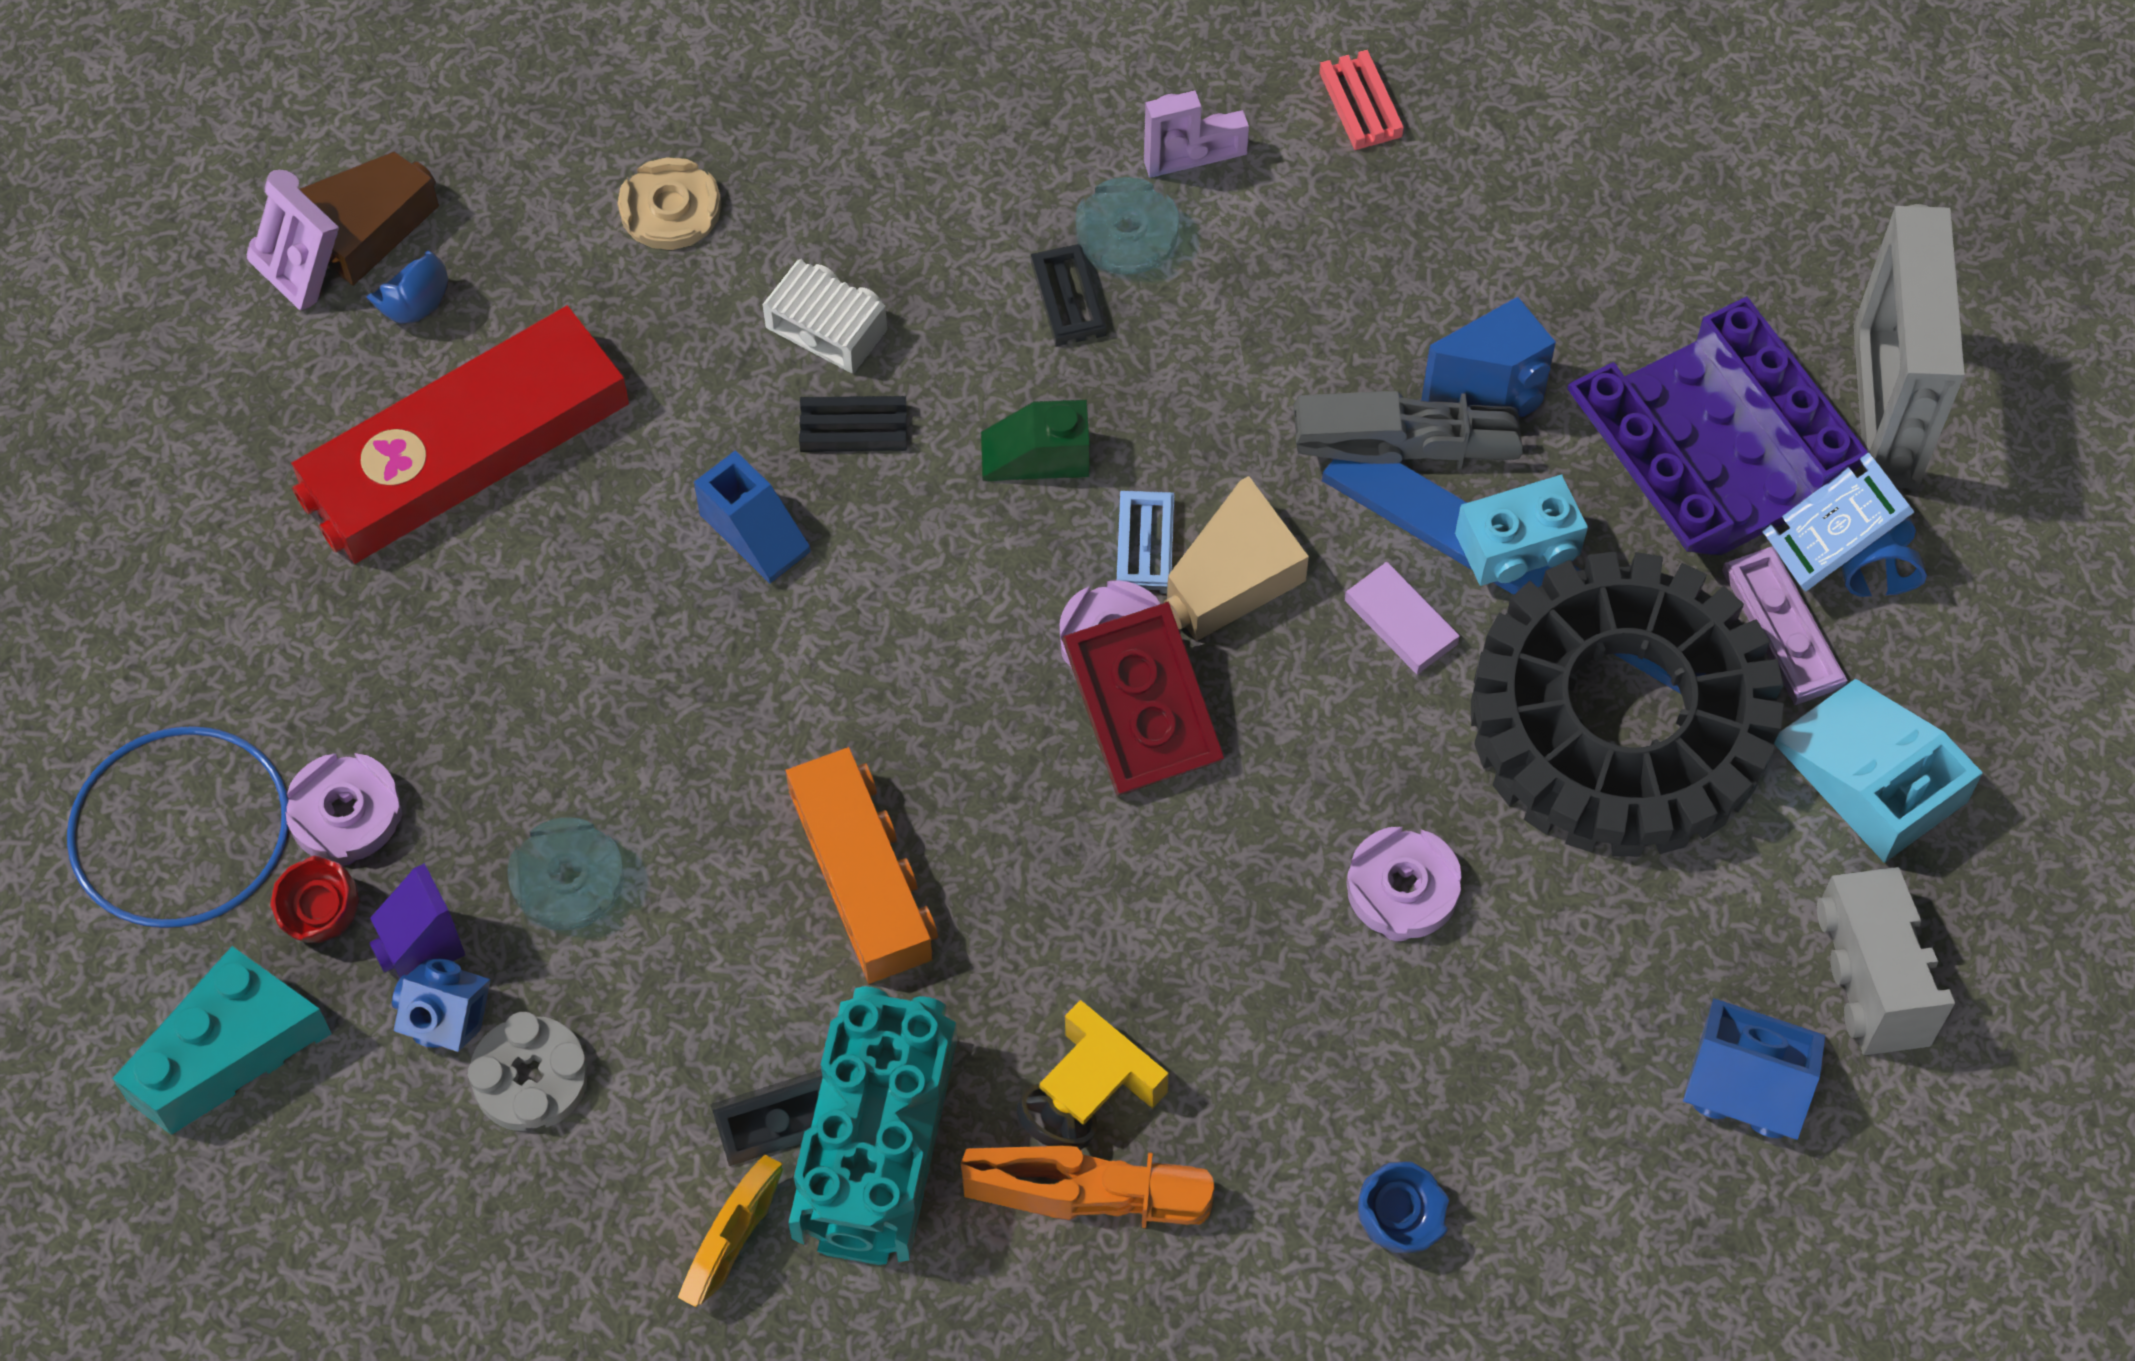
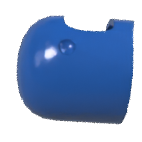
[1841,516,1927,597]

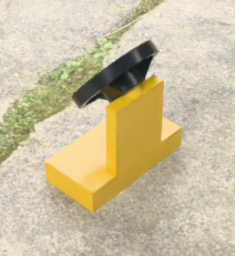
[1017,1000,1168,1150]

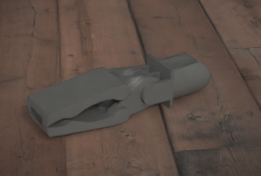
[1293,391,1523,469]

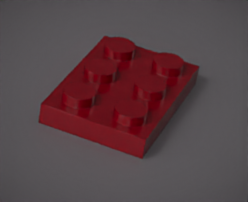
[1062,601,1224,796]

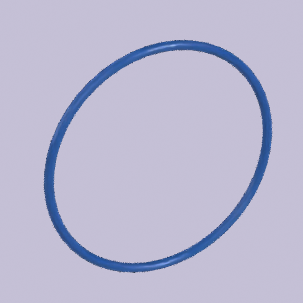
[67,726,289,928]

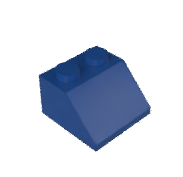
[1421,297,1556,417]
[1683,998,1825,1140]

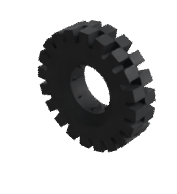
[1471,551,1784,857]

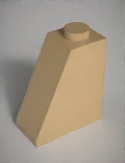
[1164,476,1309,641]

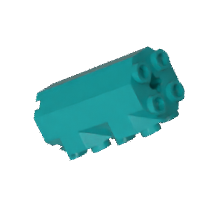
[788,986,958,1265]

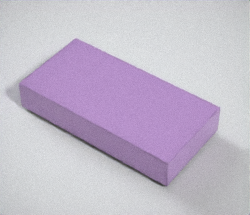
[1345,562,1460,675]

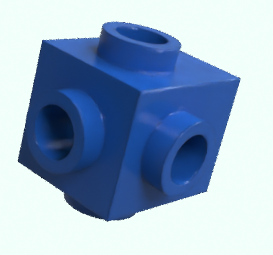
[392,959,491,1052]

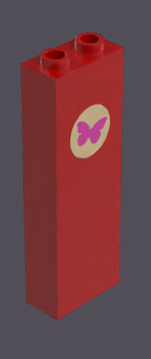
[291,305,629,564]

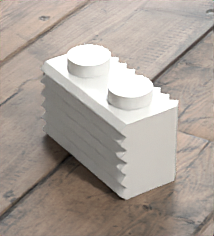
[762,259,887,374]

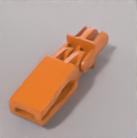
[961,1146,1214,1228]

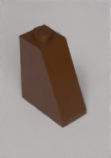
[299,151,439,286]

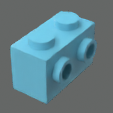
[1455,474,1588,586]

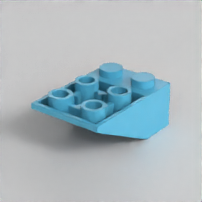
[1774,679,1983,863]

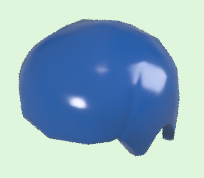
[367,251,448,324]
[1358,1161,1449,1253]

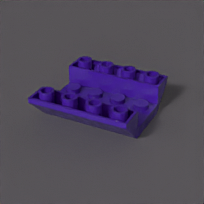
[1567,296,1868,555]

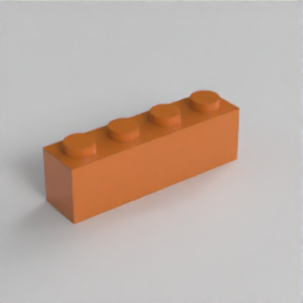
[785,747,938,984]

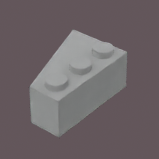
[1817,867,1955,1055]

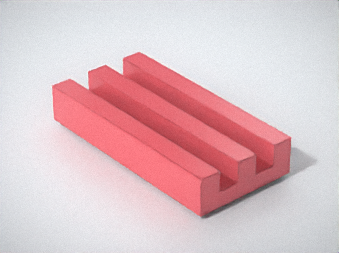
[1319,50,1404,150]

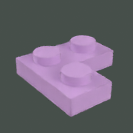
[1144,91,1249,178]

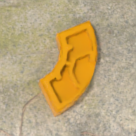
[678,1155,783,1307]

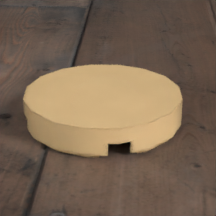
[617,157,721,250]

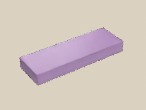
[1722,546,1847,705]

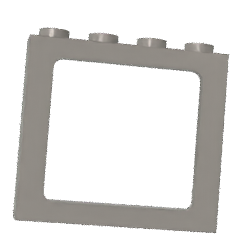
[1853,204,1965,489]

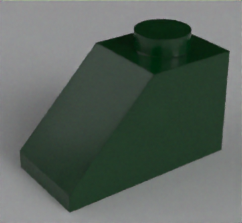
[981,399,1089,481]

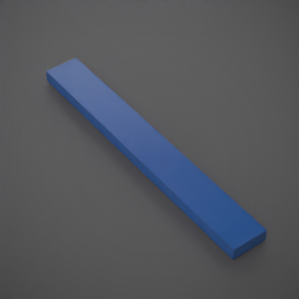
[1322,459,1706,694]

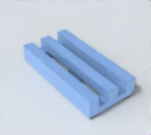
[1117,491,1174,594]

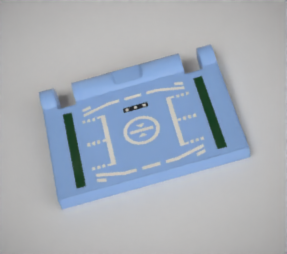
[1762,452,1914,592]

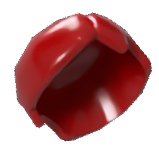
[270,855,359,943]

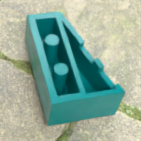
[112,946,332,1135]

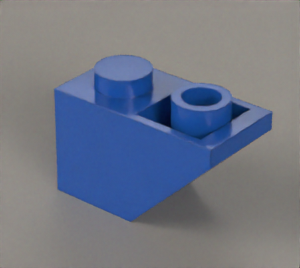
[694,450,811,584]

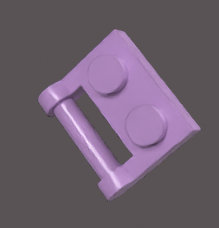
[246,170,339,311]

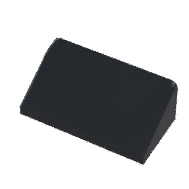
[710,1069,823,1166]

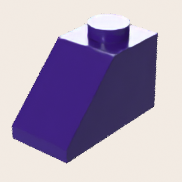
[369,863,466,979]

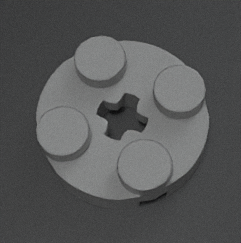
[468,1012,587,1131]

